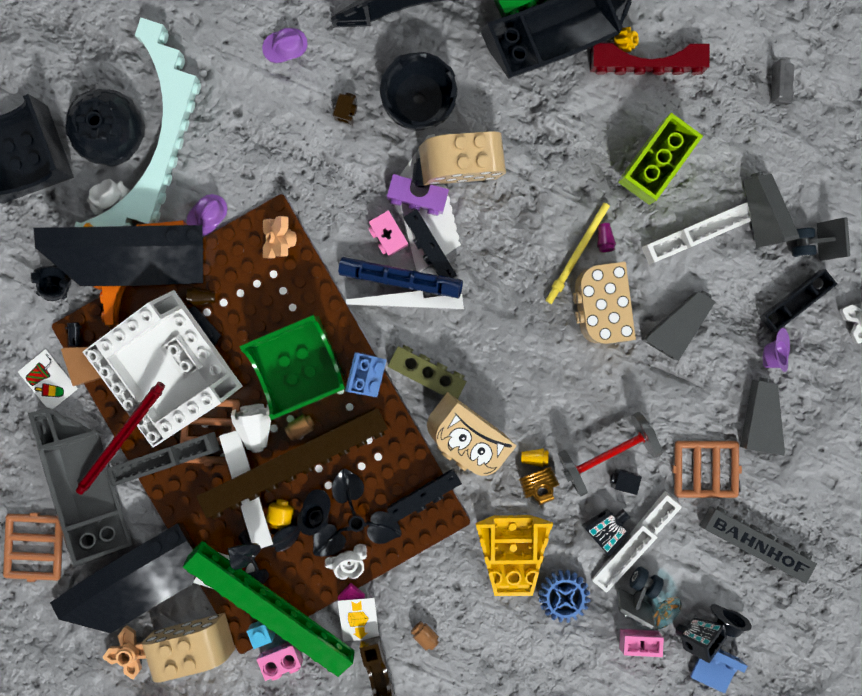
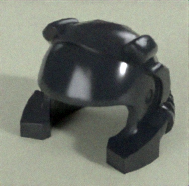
[31,265,72,302]

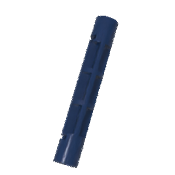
[338,257,463,299]

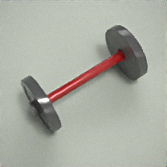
[558,412,663,497]

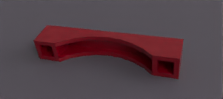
[590,43,710,75]

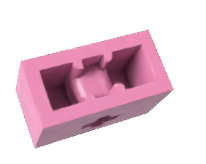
[368,210,409,257]

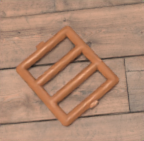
[180,399,240,466]
[672,441,742,498]
[3,512,63,582]

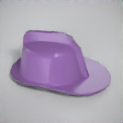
[262,28,308,63]
[187,194,228,236]
[763,328,790,372]

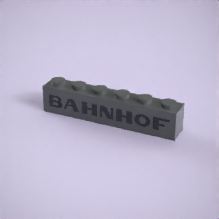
[699,506,817,584]

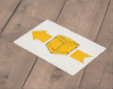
[338,598,379,642]

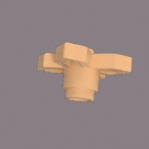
[263,216,297,259]
[103,625,146,679]

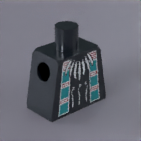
[582,509,630,556]
[675,618,727,663]

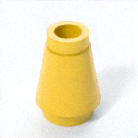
[521,448,549,467]

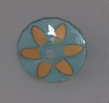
[653,597,682,629]

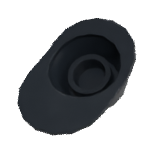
[297,489,331,536]
[710,604,752,638]

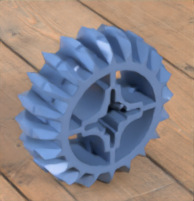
[538,570,590,623]

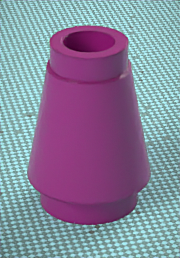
[597,223,616,253]

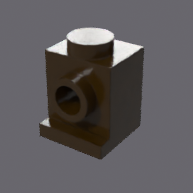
[333,93,358,126]

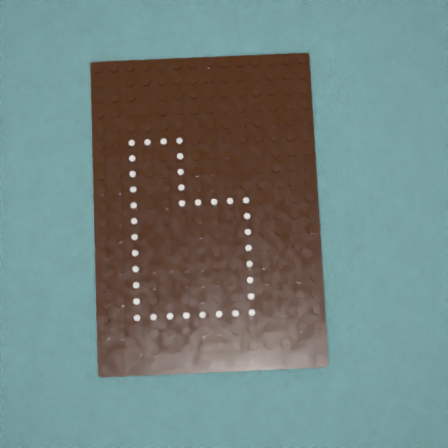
[52,194,470,654]

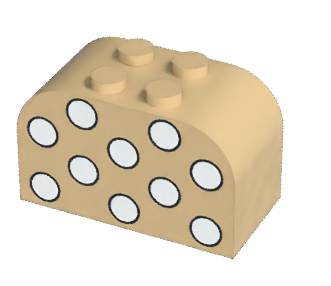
[419,131,506,185]
[573,262,636,344]
[142,613,235,682]

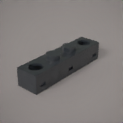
[404,209,457,278]
[760,269,837,332]
[387,468,462,523]

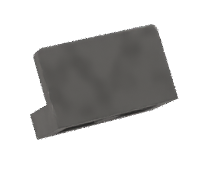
[771,59,794,104]

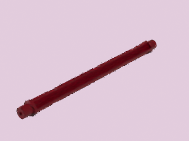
[76,382,165,495]

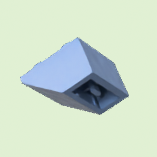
[345,352,387,397]

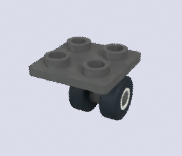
[792,217,850,261]
[617,566,664,629]

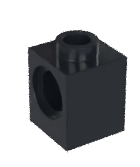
[610,468,642,495]

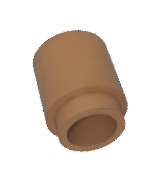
[284,414,315,441]
[411,621,439,651]

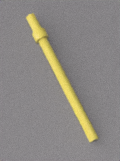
[545,203,610,304]

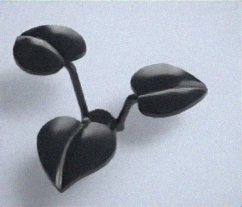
[313,469,402,557]
[228,524,300,585]

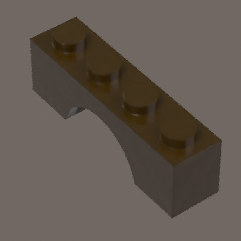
[359,636,394,696]

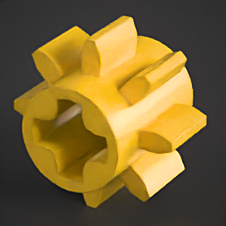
[614,27,639,52]

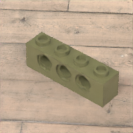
[388,344,467,399]

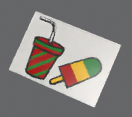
[18,349,78,410]

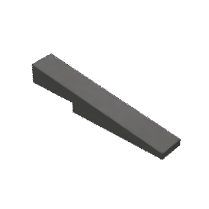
[107,432,221,486]

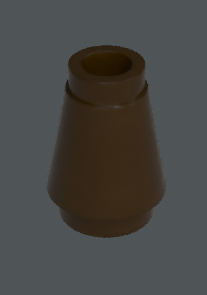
[187,287,215,306]

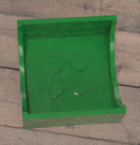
[239,315,347,420]

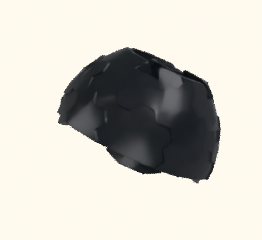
[380,52,457,131]
[65,89,145,166]

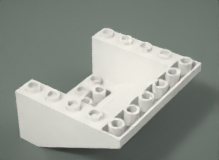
[83,290,243,447]

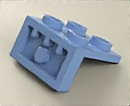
[690,649,748,693]

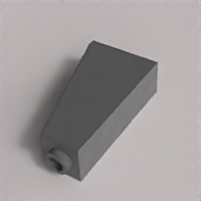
[744,172,800,248]
[642,291,716,361]
[740,377,785,456]

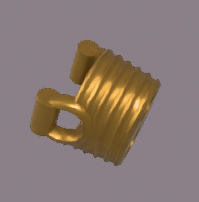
[519,467,560,505]

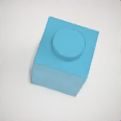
[247,621,275,649]

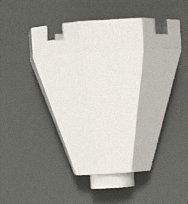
[231,404,271,453]

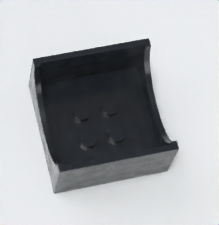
[0,94,74,204]

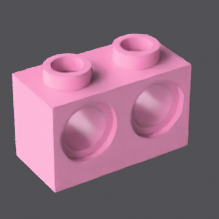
[619,629,664,657]
[257,642,303,681]

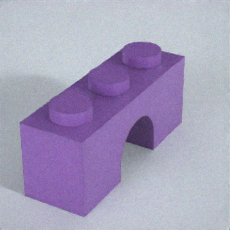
[387,174,449,216]

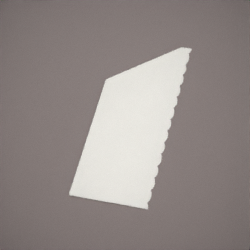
[400,134,461,272]

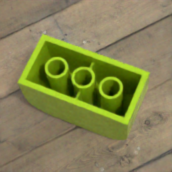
[618,113,703,205]

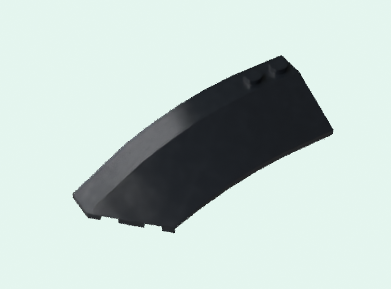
[331,0,445,28]
[481,0,632,79]
[33,225,203,286]
[50,523,196,633]

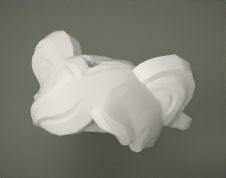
[87,179,130,215]
[325,544,367,580]

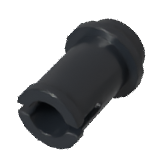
[66,322,82,346]

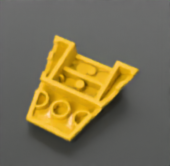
[475,515,553,596]

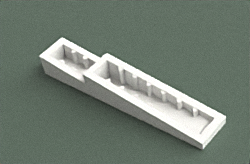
[641,202,751,265]
[346,291,464,310]
[219,431,273,548]
[592,491,682,593]

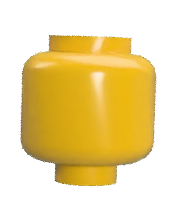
[266,499,293,529]

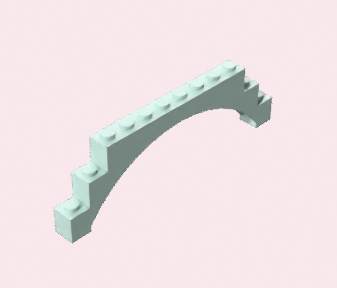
[74,17,201,227]

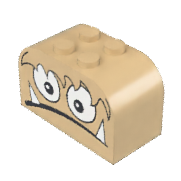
[427,392,517,476]

